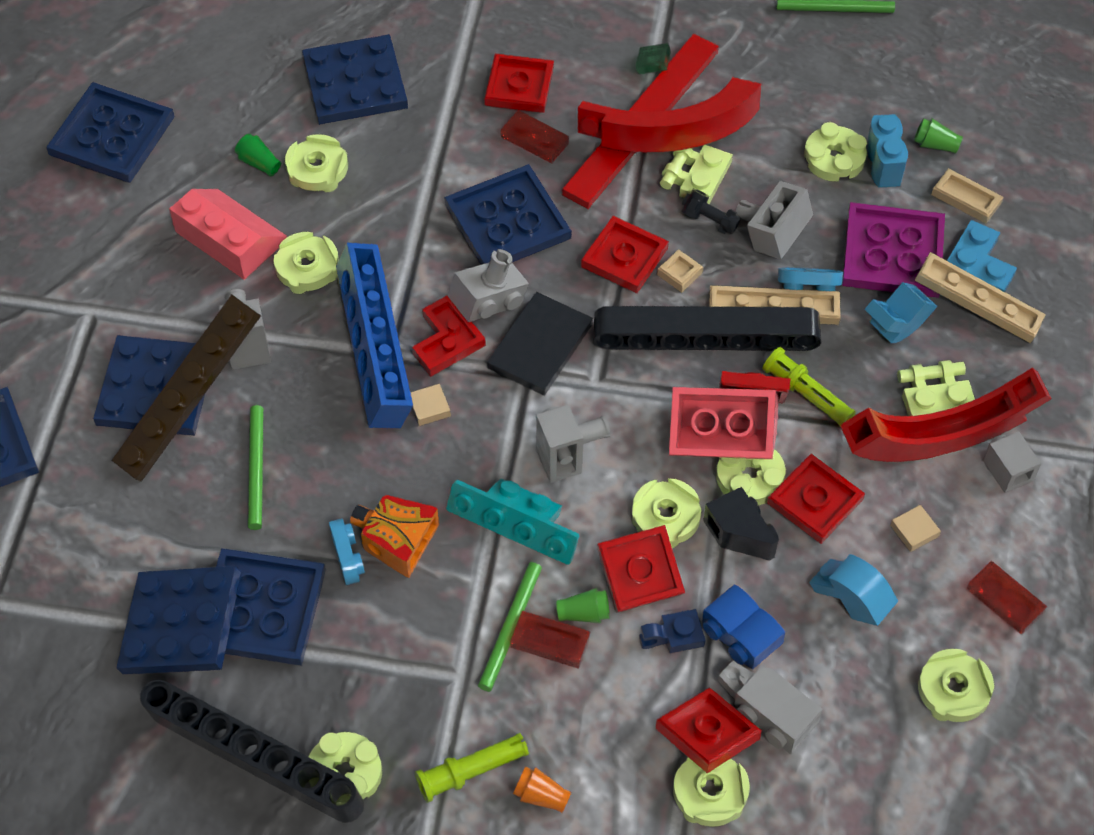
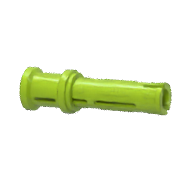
[762,347,856,425]
[415,733,529,803]

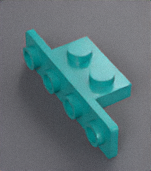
[446,479,580,565]

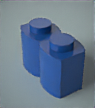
[702,584,785,669]

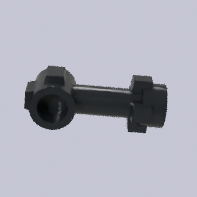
[681,188,741,234]

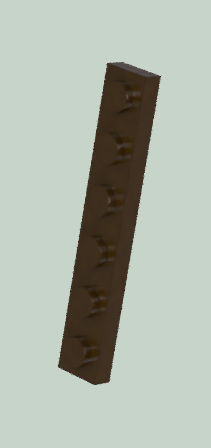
[111,294,261,482]

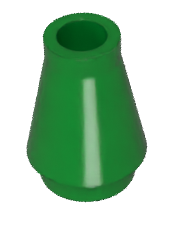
[235,133,282,177]

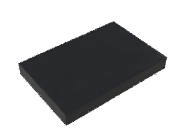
[487,291,593,396]

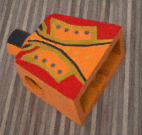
[350,495,439,578]

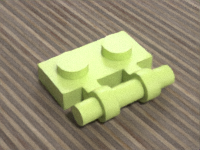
[660,145,733,204]
[897,360,975,416]

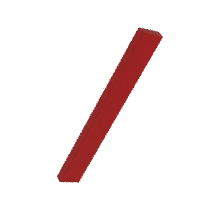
[562,34,719,209]

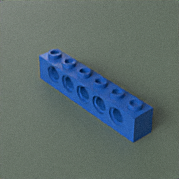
[336,243,413,428]

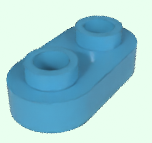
[778,267,843,291]
[329,518,365,586]

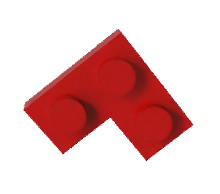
[412,296,486,377]

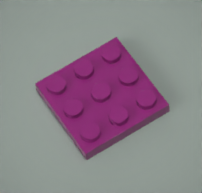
[842,202,945,298]

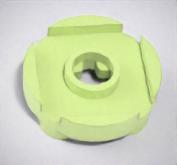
[804,122,867,181]
[285,134,348,192]
[274,232,339,294]
[716,449,786,505]
[632,478,701,548]
[918,649,994,722]
[309,732,382,805]
[673,757,750,827]

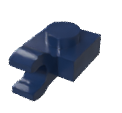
[639,609,706,653]

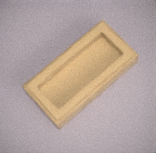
[931,168,1003,224]

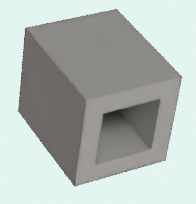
[983,432,1041,493]

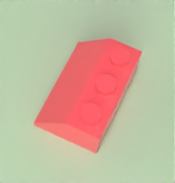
[169,189,287,280]
[669,387,779,460]

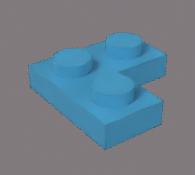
[947,220,1017,292]

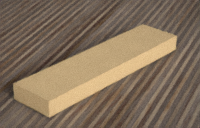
[915,252,1046,343]
[709,285,840,325]

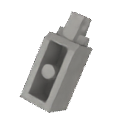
[718,661,823,754]

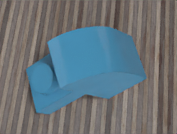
[864,282,937,343]
[809,554,898,626]

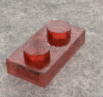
[501,110,569,164]
[966,560,1047,635]
[510,611,590,669]

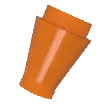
[513,766,572,813]

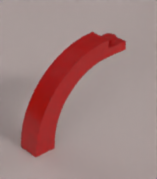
[578,77,762,152]
[840,367,1052,462]

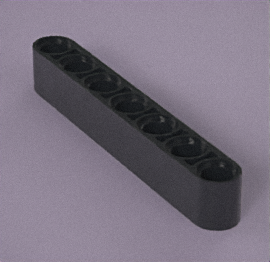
[594,306,822,351]
[140,680,364,823]

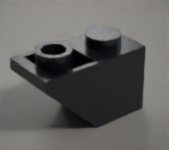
[703,487,779,560]

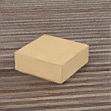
[657,249,703,293]
[410,384,451,426]
[890,505,941,552]

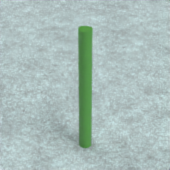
[776,0,895,13]
[248,405,264,530]
[478,562,542,692]

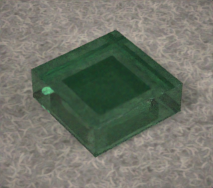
[635,43,671,74]

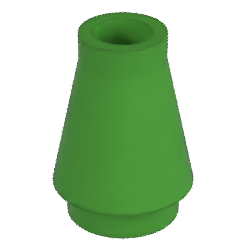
[914,118,963,154]
[556,588,610,623]

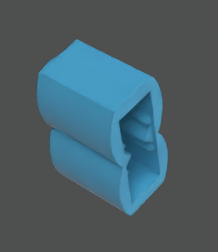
[866,114,908,188]

